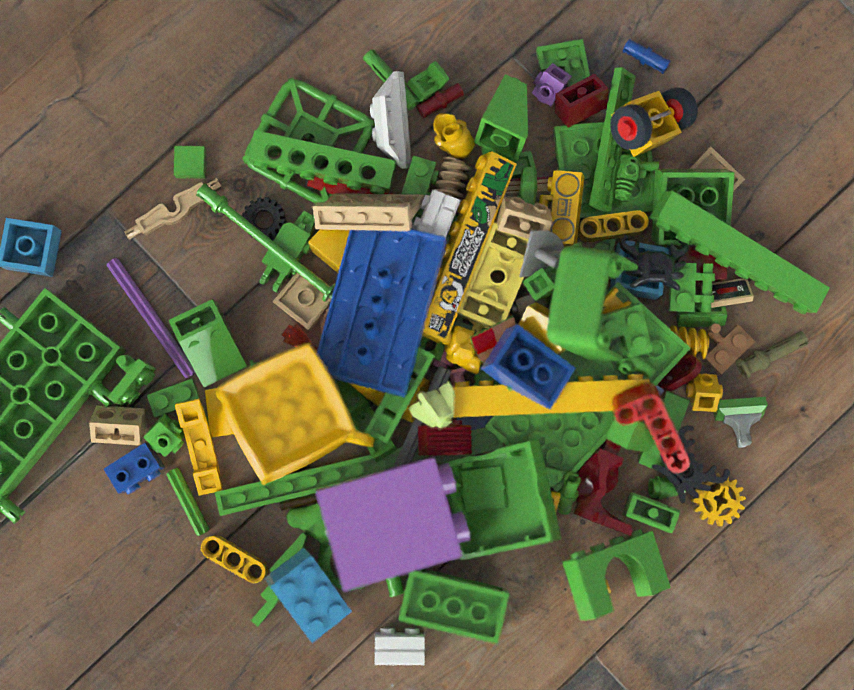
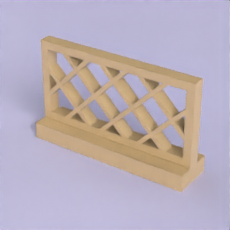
[313,194,424,231]

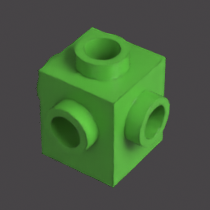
[143,413,184,457]

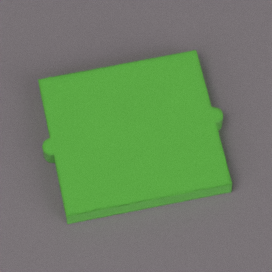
[461,467,507,512]

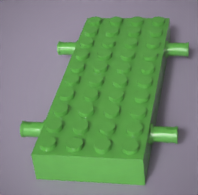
[0,288,127,524]

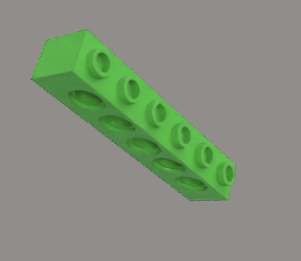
[248,130,396,194]

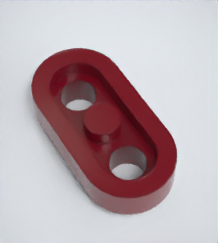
[657,354,702,392]

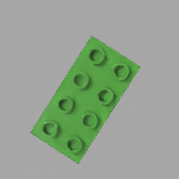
[399,568,509,644]

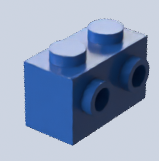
[103,442,165,495]

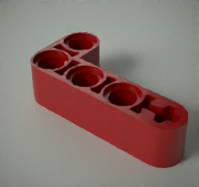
[612,383,690,473]

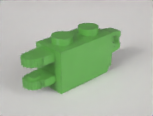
[259,211,315,293]

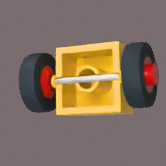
[610,88,698,157]

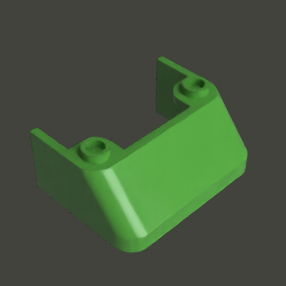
[547,246,638,361]

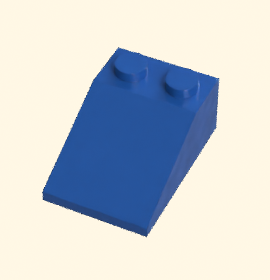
[481,324,576,409]

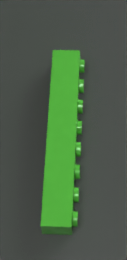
[650,191,830,314]

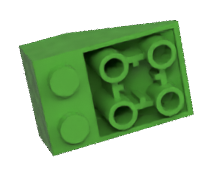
[169,299,248,388]

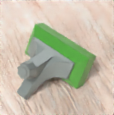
[714,397,767,448]

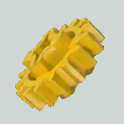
[691,473,746,526]

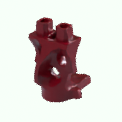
[573,439,632,536]

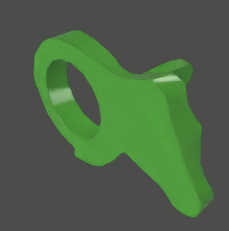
[286,503,369,591]

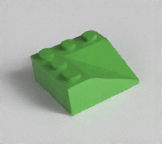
[651,169,735,245]

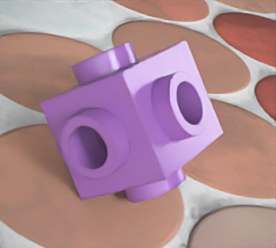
[532,63,572,106]

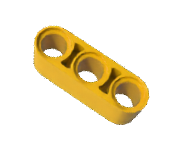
[578,210,649,242]
[201,535,268,583]

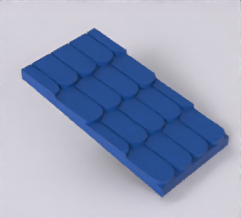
[317,229,447,398]

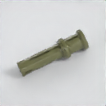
[736,331,808,379]

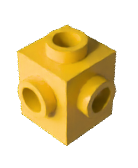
[686,373,723,412]

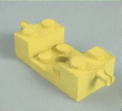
[457,222,529,334]

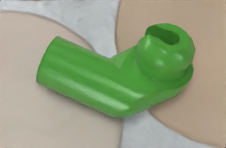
[619,356,657,379]

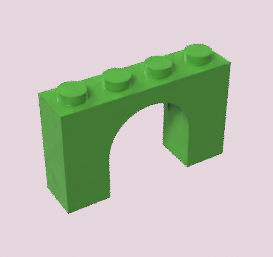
[562,529,671,620]

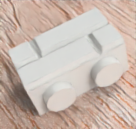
[412,190,460,238]
[375,628,425,665]

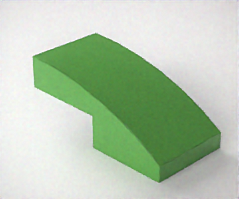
[522,266,558,302]

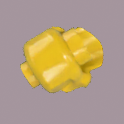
[433,113,475,159]
[442,325,481,374]

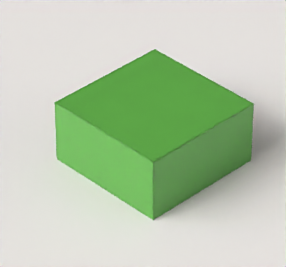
[174,146,207,179]

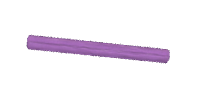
[107,258,196,378]

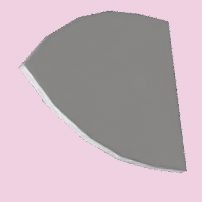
[519,230,564,277]

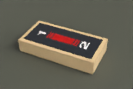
[699,278,754,308]

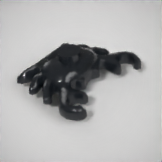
[619,234,689,291]
[652,425,730,504]

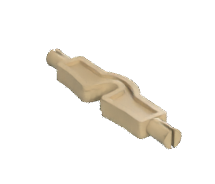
[124,178,222,240]

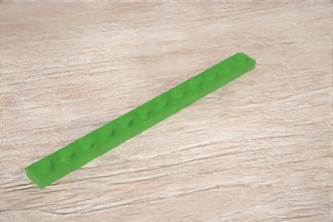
[215,427,504,516]

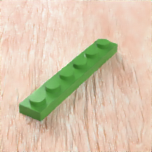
[589,67,636,212]

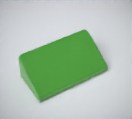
[676,302,728,328]

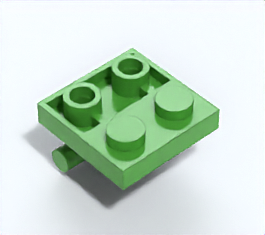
[107,355,157,406]

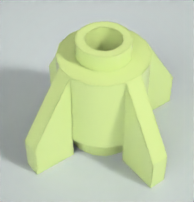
[409,382,455,429]

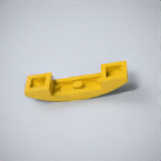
[175,399,223,496]

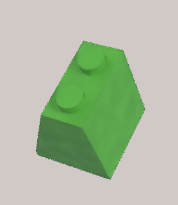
[474,74,528,163]

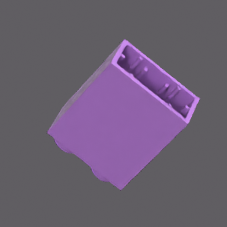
[316,456,470,591]

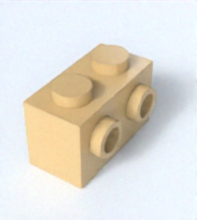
[496,196,553,239]

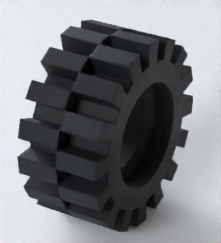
[242,197,287,241]

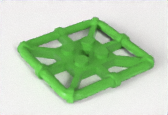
[243,77,375,203]

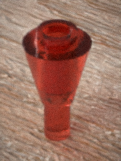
[281,323,318,353]

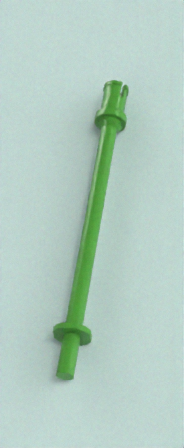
[196,183,335,302]

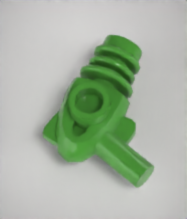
[615,154,659,201]

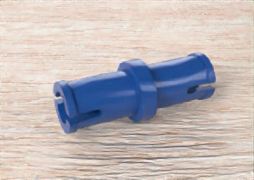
[622,38,671,74]

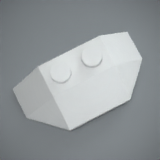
[370,71,411,169]

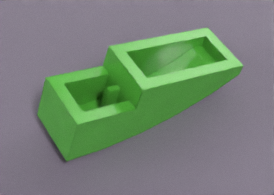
[638,391,689,469]

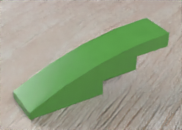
[332,378,397,463]
[251,532,308,627]

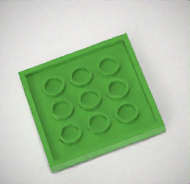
[553,122,655,219]

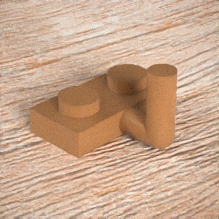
[705,323,755,375]

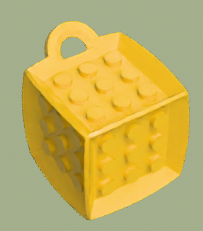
[216,344,375,485]

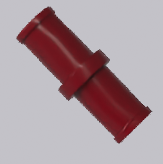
[416,83,464,119]

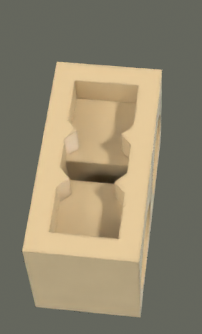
[89,405,146,445]

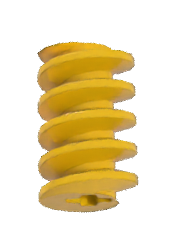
[665,324,709,360]

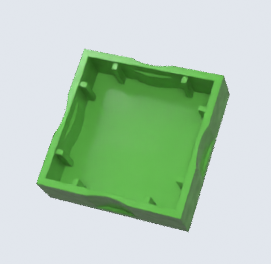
[440,441,562,561]

